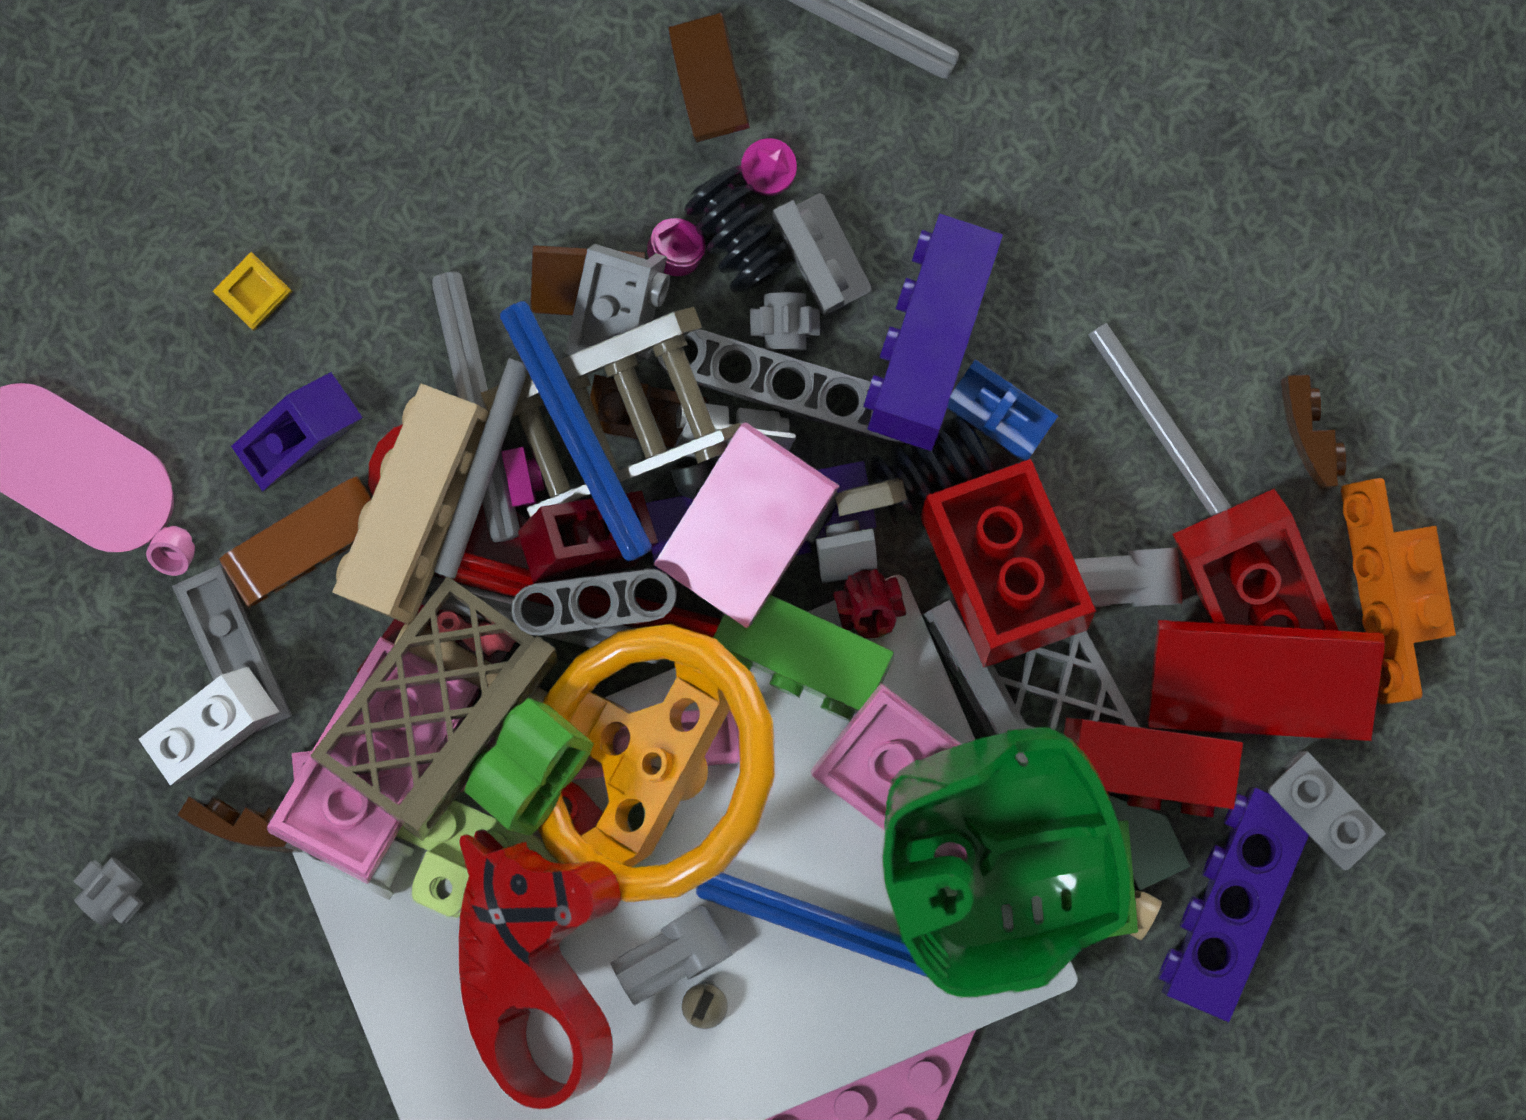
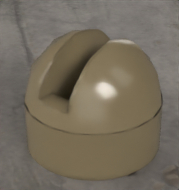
[682,983,728,1029]

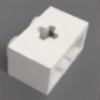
[139,667,280,785]

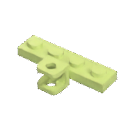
[396,800,559,918]

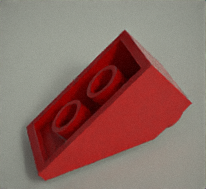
[1172,488,1339,631]

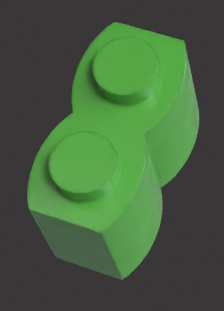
[464,698,594,836]

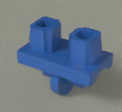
[947,359,1058,461]

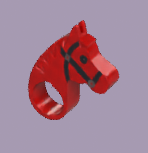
[459,829,621,1109]

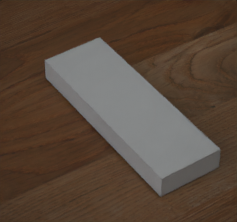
[172,564,292,734]

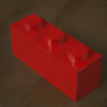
[1064,717,1243,818]

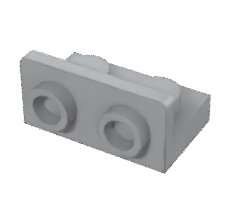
[773,194,871,317]
[565,244,670,363]
[1268,751,1386,870]

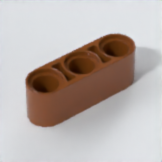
[219,476,371,608]

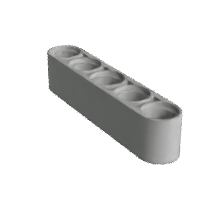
[658,329,904,445]

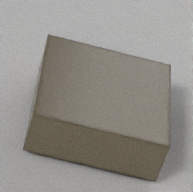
[835,478,907,516]

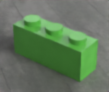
[713,595,894,722]

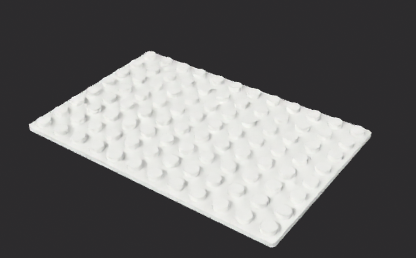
[293,575,1077,1120]

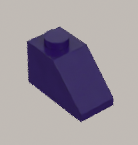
[231,372,363,492]

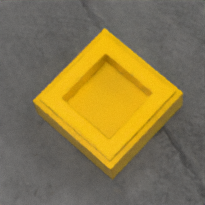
[213,252,293,331]

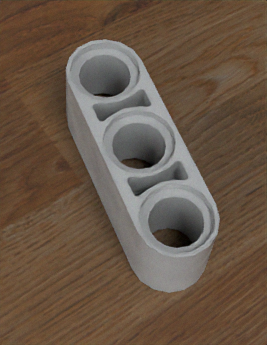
[512,568,677,635]

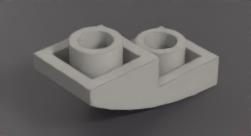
[815,520,877,584]

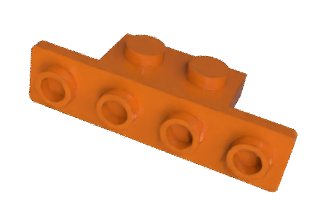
[1341,478,1456,705]

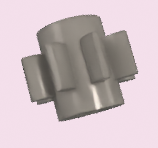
[750,292,820,352]
[73,857,144,927]

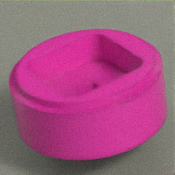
[741,138,797,196]
[647,218,706,276]

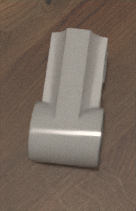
[1074,548,1183,607]
[610,905,732,1006]

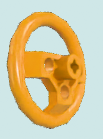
[538,624,775,903]

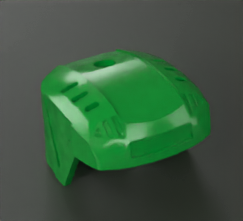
[882,727,1130,998]

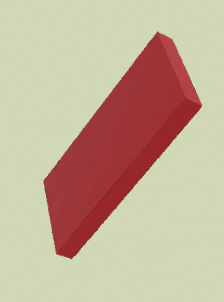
[1147,620,1385,741]

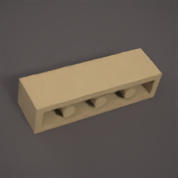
[333,384,490,625]

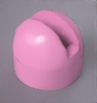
[146,526,195,576]

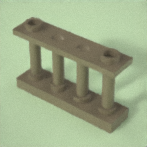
[481,307,741,518]

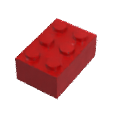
[921,459,1096,668]

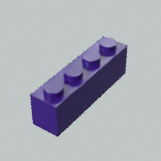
[863,213,1003,451]

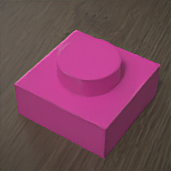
[501,447,545,509]

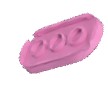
[0,383,174,552]

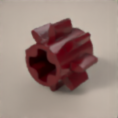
[834,568,907,639]

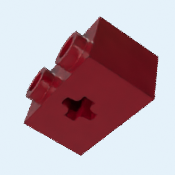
[518,491,658,583]

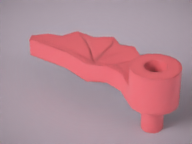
[437,610,516,656]

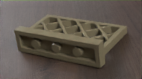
[310,577,558,841]

